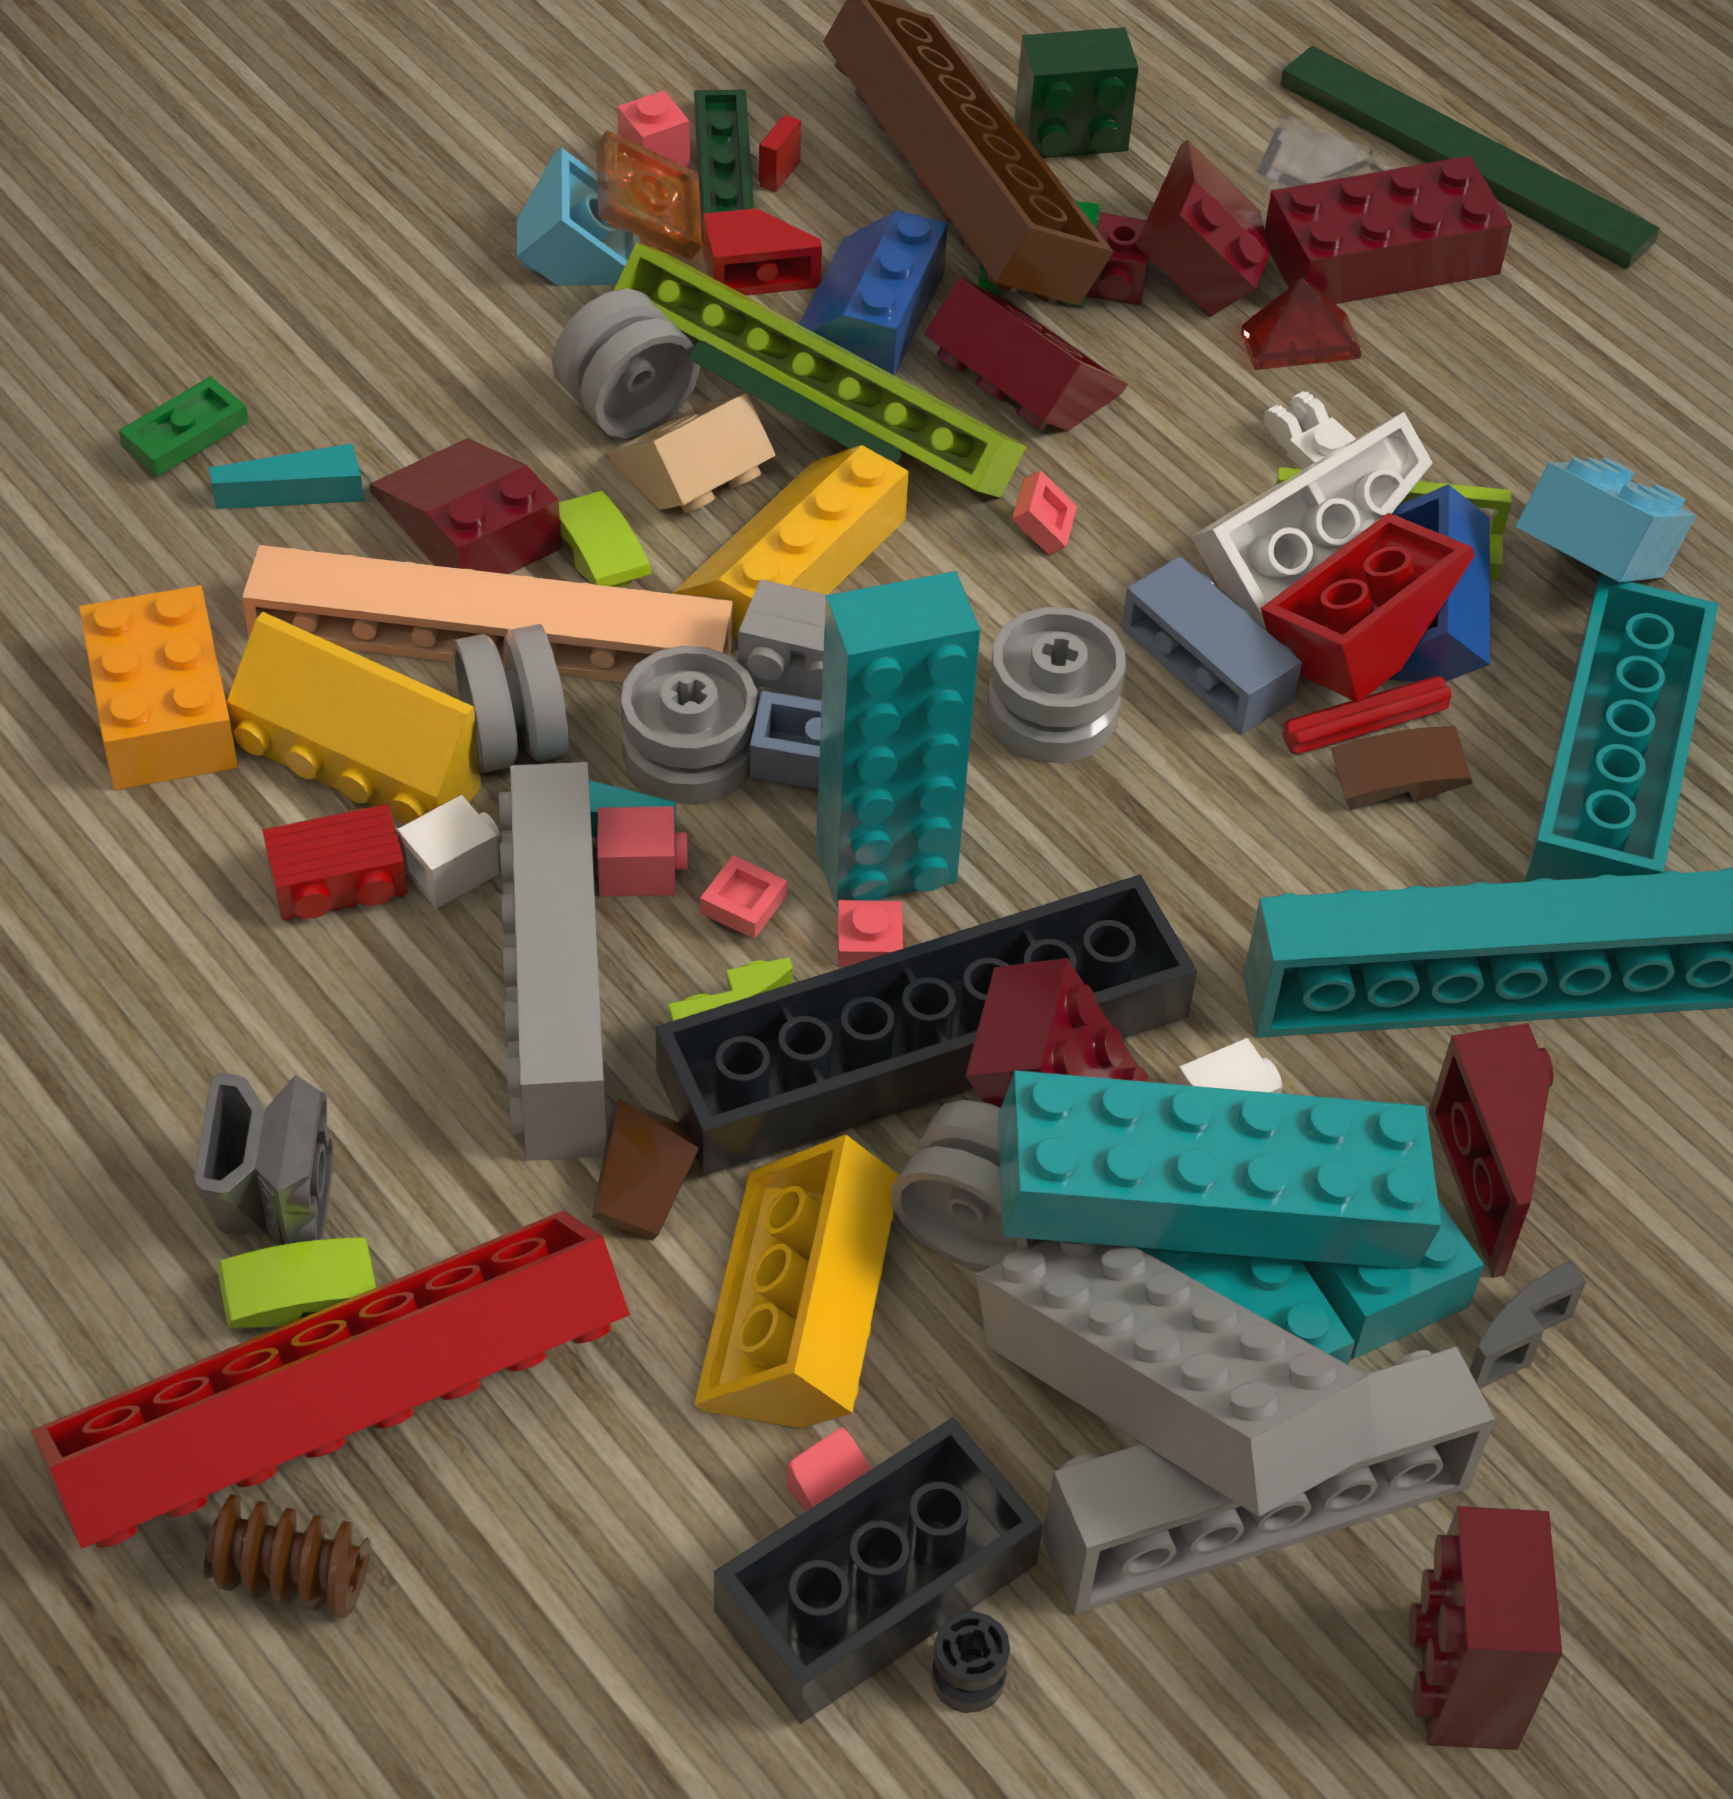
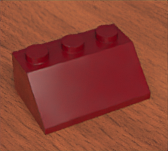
[924,277,1128,431]

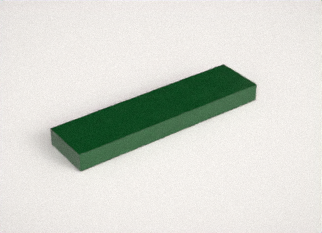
[694,89,754,244]
[689,340,902,464]

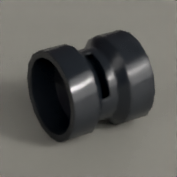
[931,1611,1010,1713]

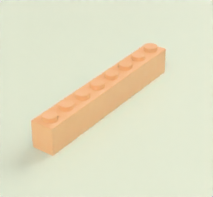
[242,545,733,683]

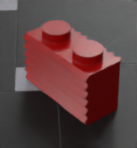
[262,804,408,921]

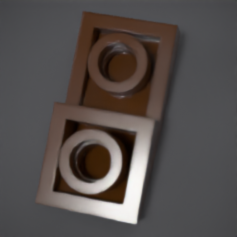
[1331,726,1473,810]

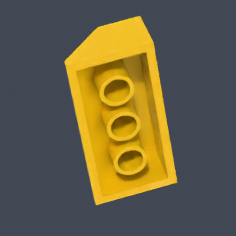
[672,445,909,639]
[226,612,481,825]
[694,1134,899,1429]

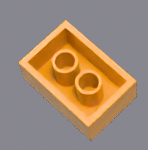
[79,585,238,791]

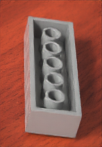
[499,762,606,1161]
[976,1240,1375,1517]
[1042,1346,1495,1615]

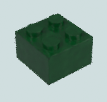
[1014,27,1139,158]

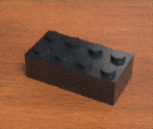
[714,1417,1043,1724]

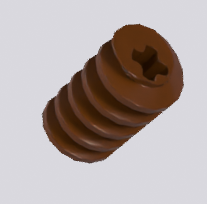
[204,1494,371,1618]

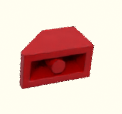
[703,208,822,296]

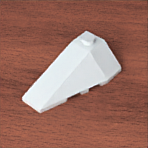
[1191,412,1433,631]

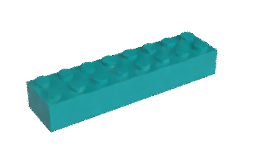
[1243,867,1733,1038]

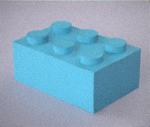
[1515,457,1697,582]

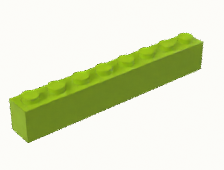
[614,242,1027,498]

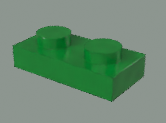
[118,376,249,477]

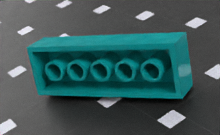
[816,571,980,908]
[1524,574,1719,882]
[998,1070,1441,1269]

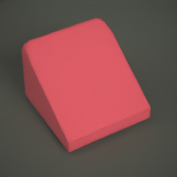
[786,1427,871,1511]

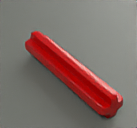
[1282,675,1452,754]

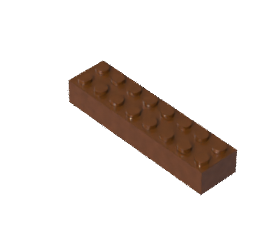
[823,0,1113,305]

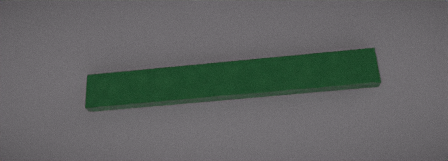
[1280,46,1660,268]

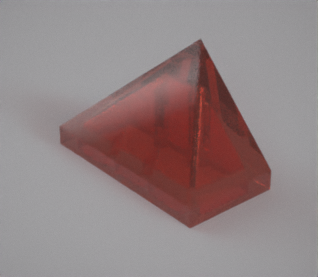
[1240,278,1362,370]

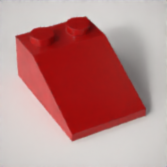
[1260,513,1475,703]

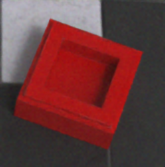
[759,115,801,192]

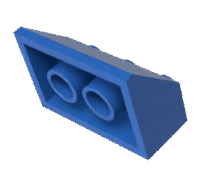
[799,210,948,376]
[1388,484,1490,682]

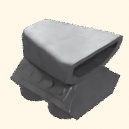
[194,1073,334,1246]

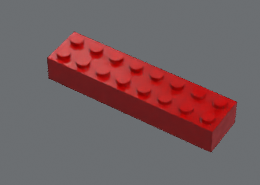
[30,1210,630,1549]

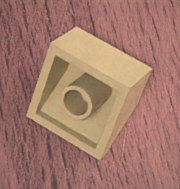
[607,392,776,513]

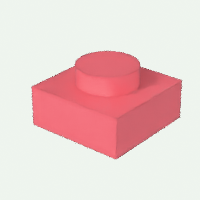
[1012,470,1077,555]
[700,855,788,939]
[838,900,903,967]

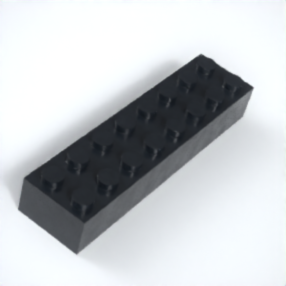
[655,874,1197,1176]

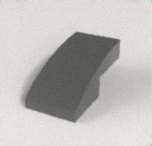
[1470,1260,1586,1389]

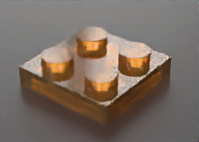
[596,130,703,260]

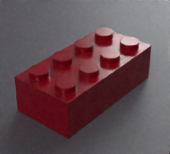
[1265,156,1512,311]

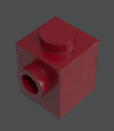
[1087,213,1150,305]

